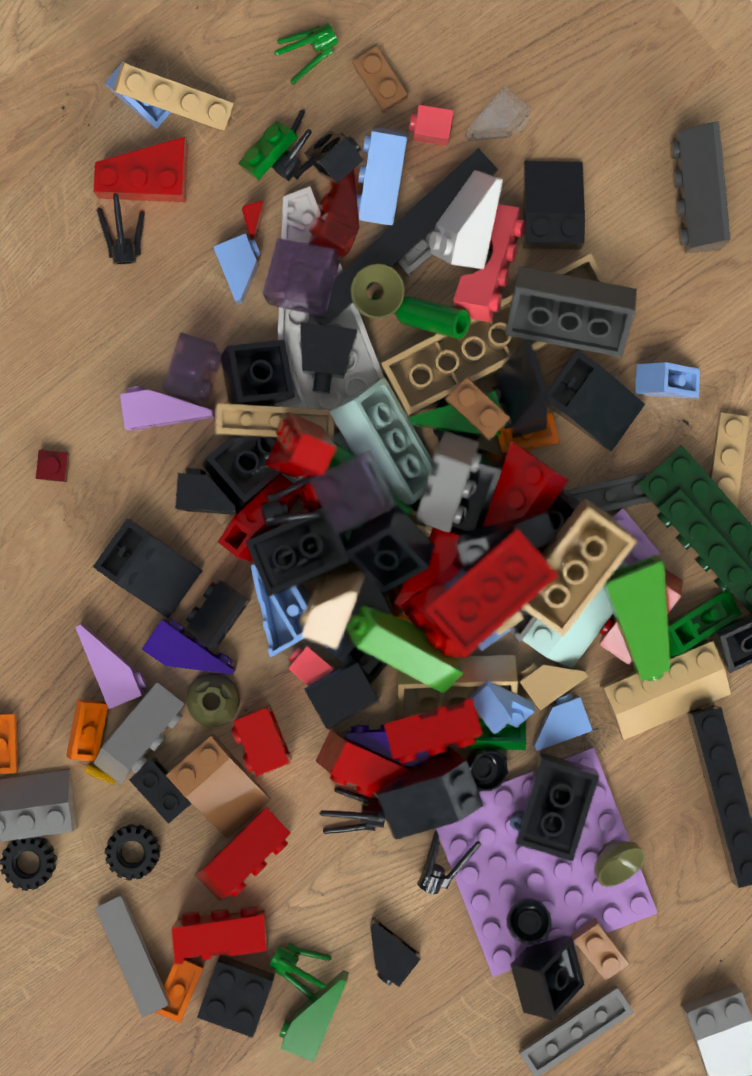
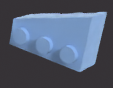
[354,127,409,226]
[251,564,311,658]

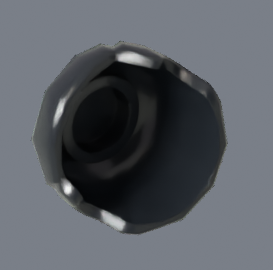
[466,748,509,791]
[506,898,552,944]

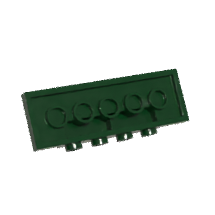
[636,445,752,614]

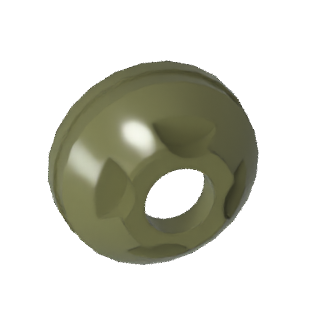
[350,264,405,319]
[186,673,240,727]
[594,840,645,887]

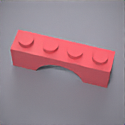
[453,204,525,322]

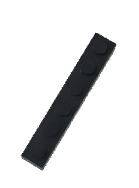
[687,705,752,888]

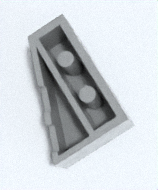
[416,431,482,533]
[93,682,184,785]

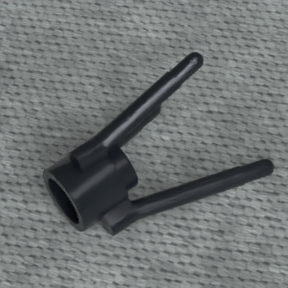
[271,110,313,182]
[97,193,145,265]
[261,475,321,527]
[319,787,385,834]
[417,830,481,894]

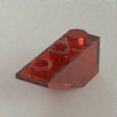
[308,169,360,262]

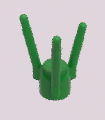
[274,23,338,84]
[269,943,331,999]

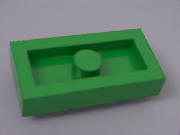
[238,120,297,180]
[467,718,527,751]

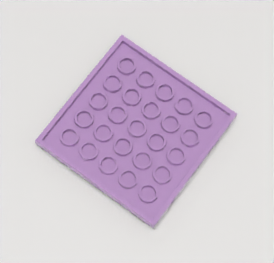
[436,747,658,977]

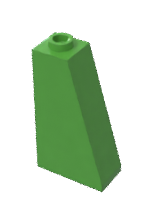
[603,555,670,682]
[346,605,463,694]

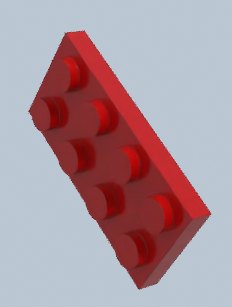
[426,529,559,657]

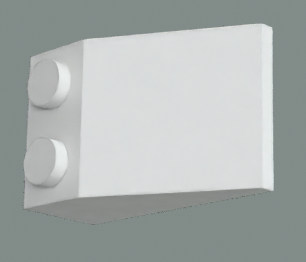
[429,170,503,269]

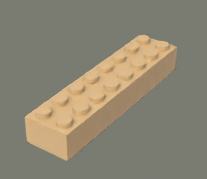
[381,254,607,419]

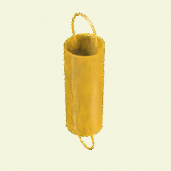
[78,763,124,785]

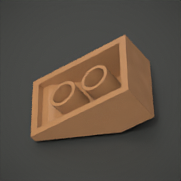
[166,733,271,838]

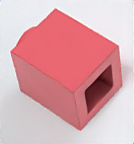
[409,105,454,146]
[288,646,334,686]

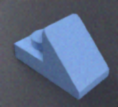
[469,680,535,734]

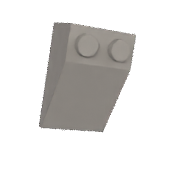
[681,985,752,1076]

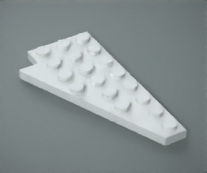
[275,187,384,428]

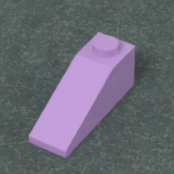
[120,386,215,431]
[75,624,147,709]

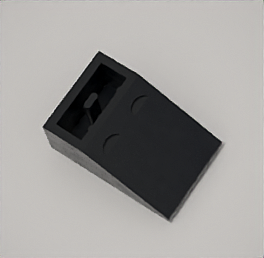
[547,350,645,452]
[93,519,203,618]

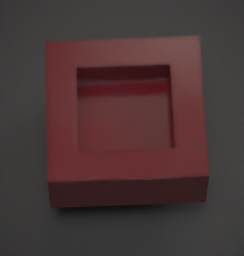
[35,450,70,482]

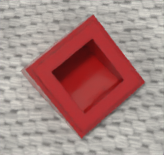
[242,201,265,239]

